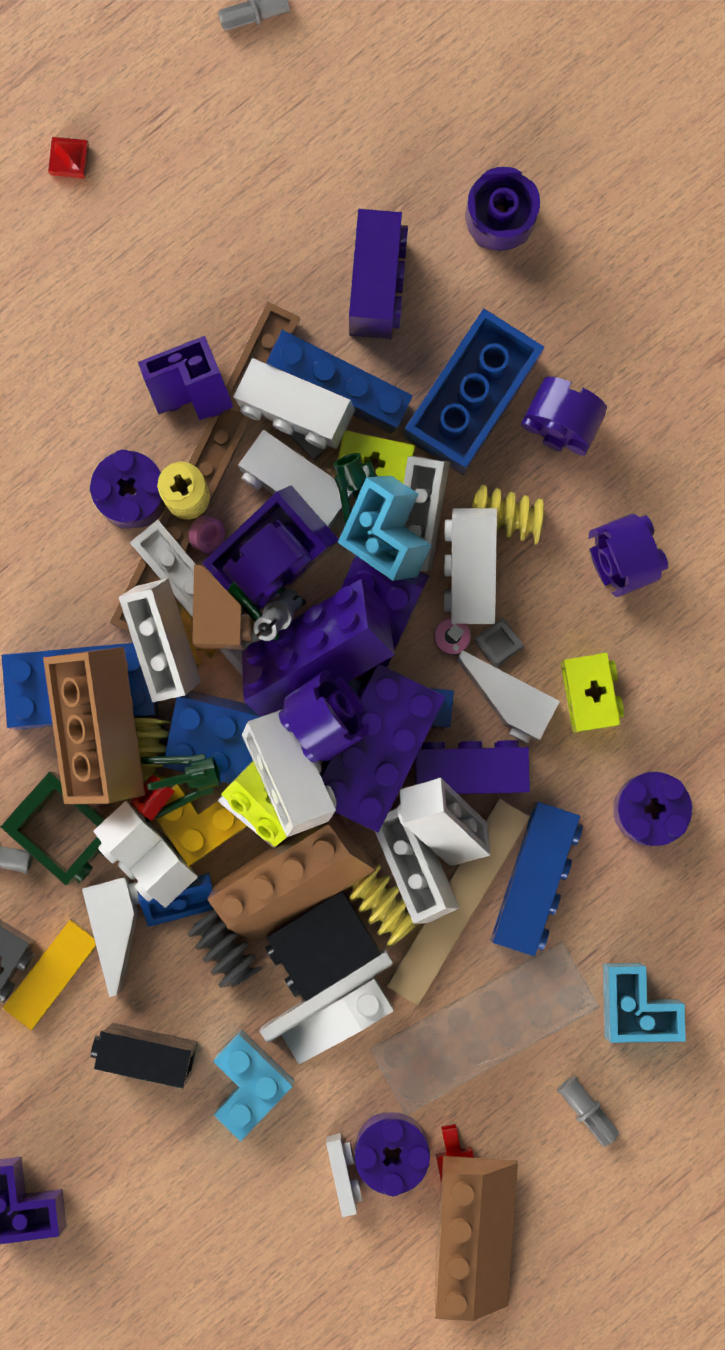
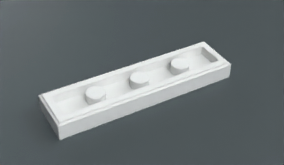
[260,949,392,1042]

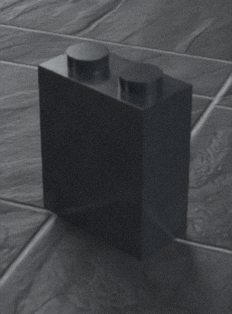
[265,890,381,1002]
[90,1023,198,1089]

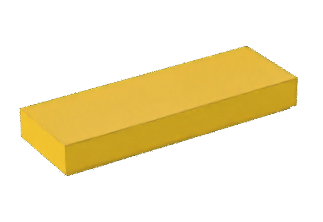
[2,919,96,1031]

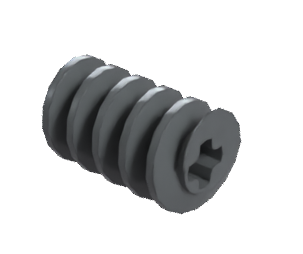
[188,911,263,988]

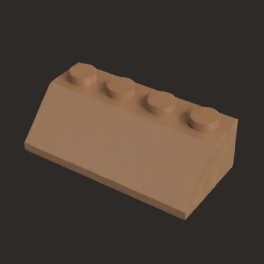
[192,565,252,650]
[43,647,145,804]
[207,812,377,943]
[434,1156,518,1321]

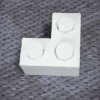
[93,801,198,908]

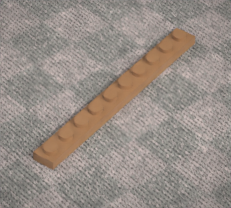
[110,302,300,633]

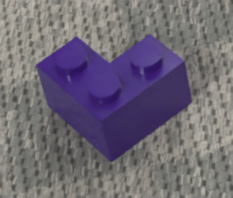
[138,336,233,421]
[0,1156,67,1244]

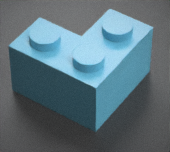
[338,476,432,581]
[603,963,686,1043]
[213,1029,294,1142]

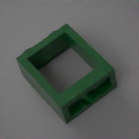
[0,771,107,885]

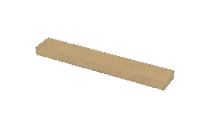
[386,798,530,1006]

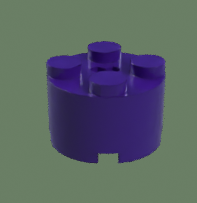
[465,167,540,251]
[520,377,607,456]
[90,449,166,529]
[588,513,668,597]
[223,519,311,608]
[279,670,369,763]
[613,772,692,846]
[355,1112,430,1197]

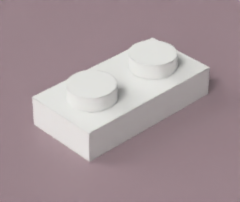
[326,1133,362,1217]

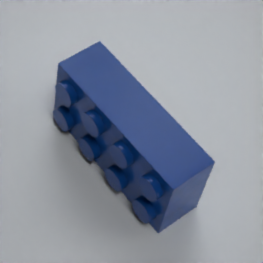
[403,308,545,476]
[1,643,159,730]
[163,690,320,784]

